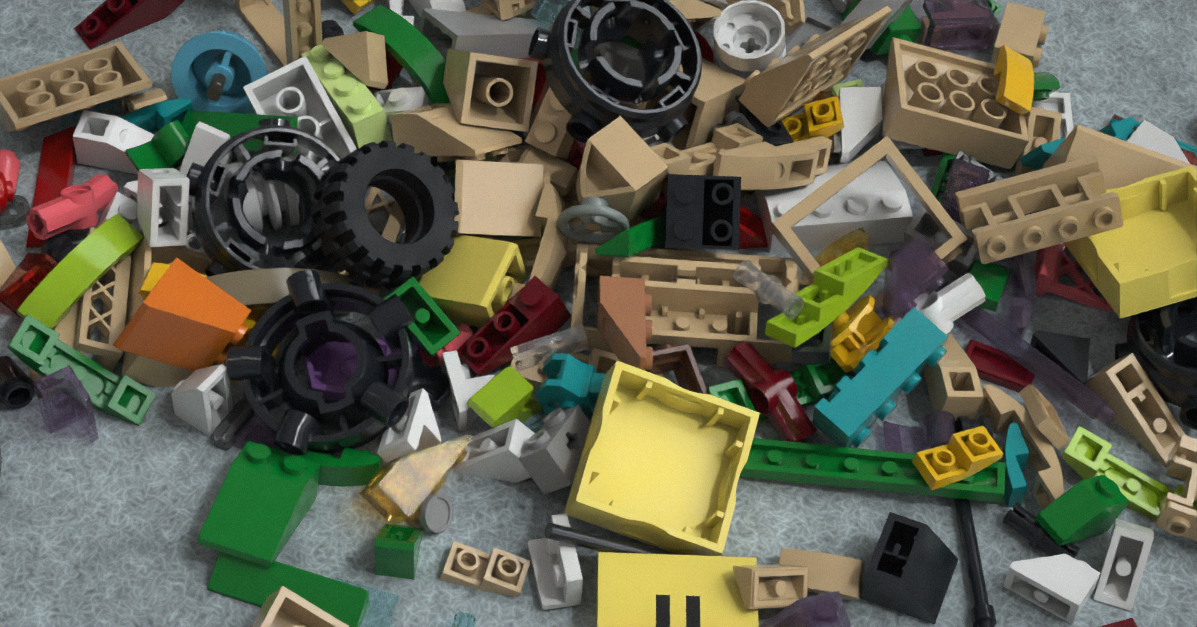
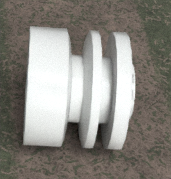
[714,0,786,80]
[222,157,299,238]

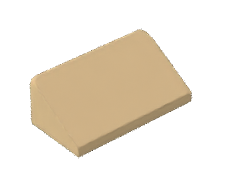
[733,564,808,609]

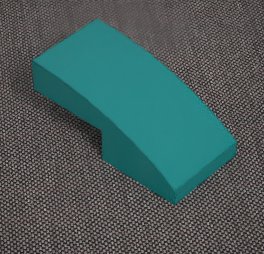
[121,98,193,134]
[1000,423,1029,508]

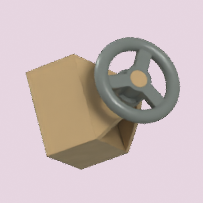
[557,116,668,244]

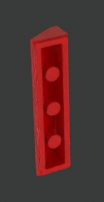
[26,126,77,248]

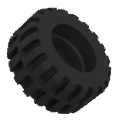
[311,140,459,289]

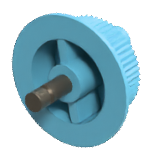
[171,30,268,114]

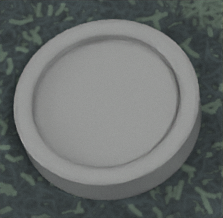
[420,494,453,533]

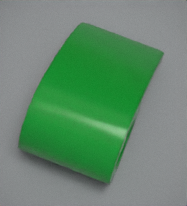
[125,120,191,172]

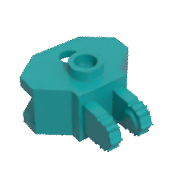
[536,353,605,417]

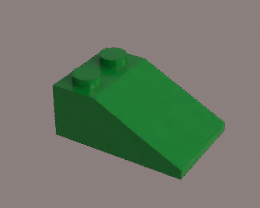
[197,441,320,567]

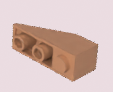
[597,276,653,370]

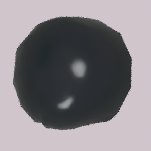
[394,355,451,411]

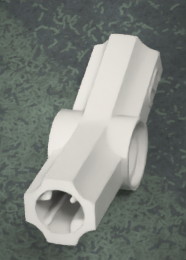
[881,273,986,334]

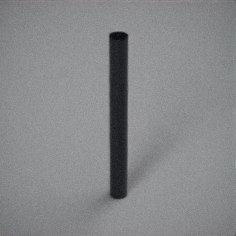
[545,523,678,555]

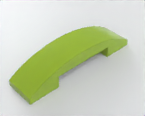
[17,214,145,329]
[1062,426,1197,520]

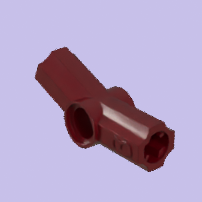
[723,341,817,442]

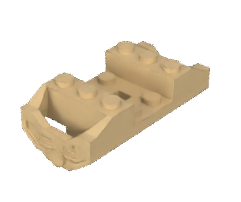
[570,243,798,367]

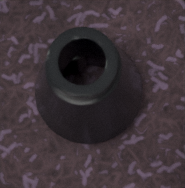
[0,356,35,409]

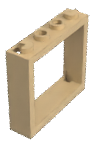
[235,0,322,67]
[769,136,967,312]

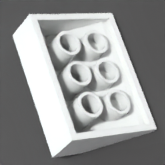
[754,160,913,253]

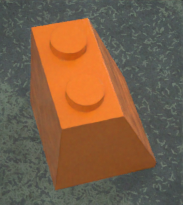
[113,257,252,372]

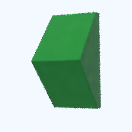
[374,523,424,580]

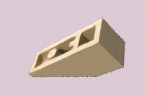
[1087,353,1186,467]

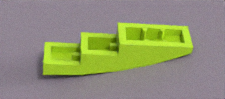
[765,247,888,348]

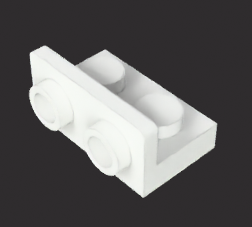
[528,513,583,610]

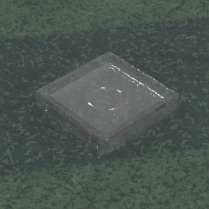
[510,324,588,372]

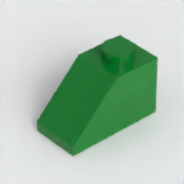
[384,276,461,357]
[1035,474,1129,546]

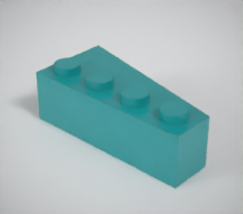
[812,307,948,448]

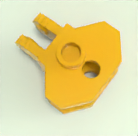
[831,295,894,373]

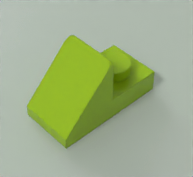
[467,366,543,427]

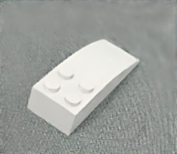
[243,56,402,232]

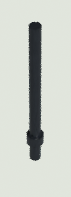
[954,498,997,627]

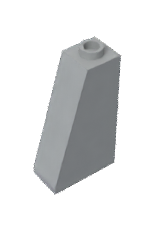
[419,9,550,62]

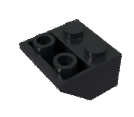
[664,174,741,251]
[860,512,958,624]

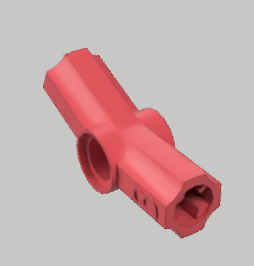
[26,174,119,240]

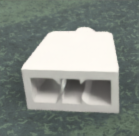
[136,168,190,247]

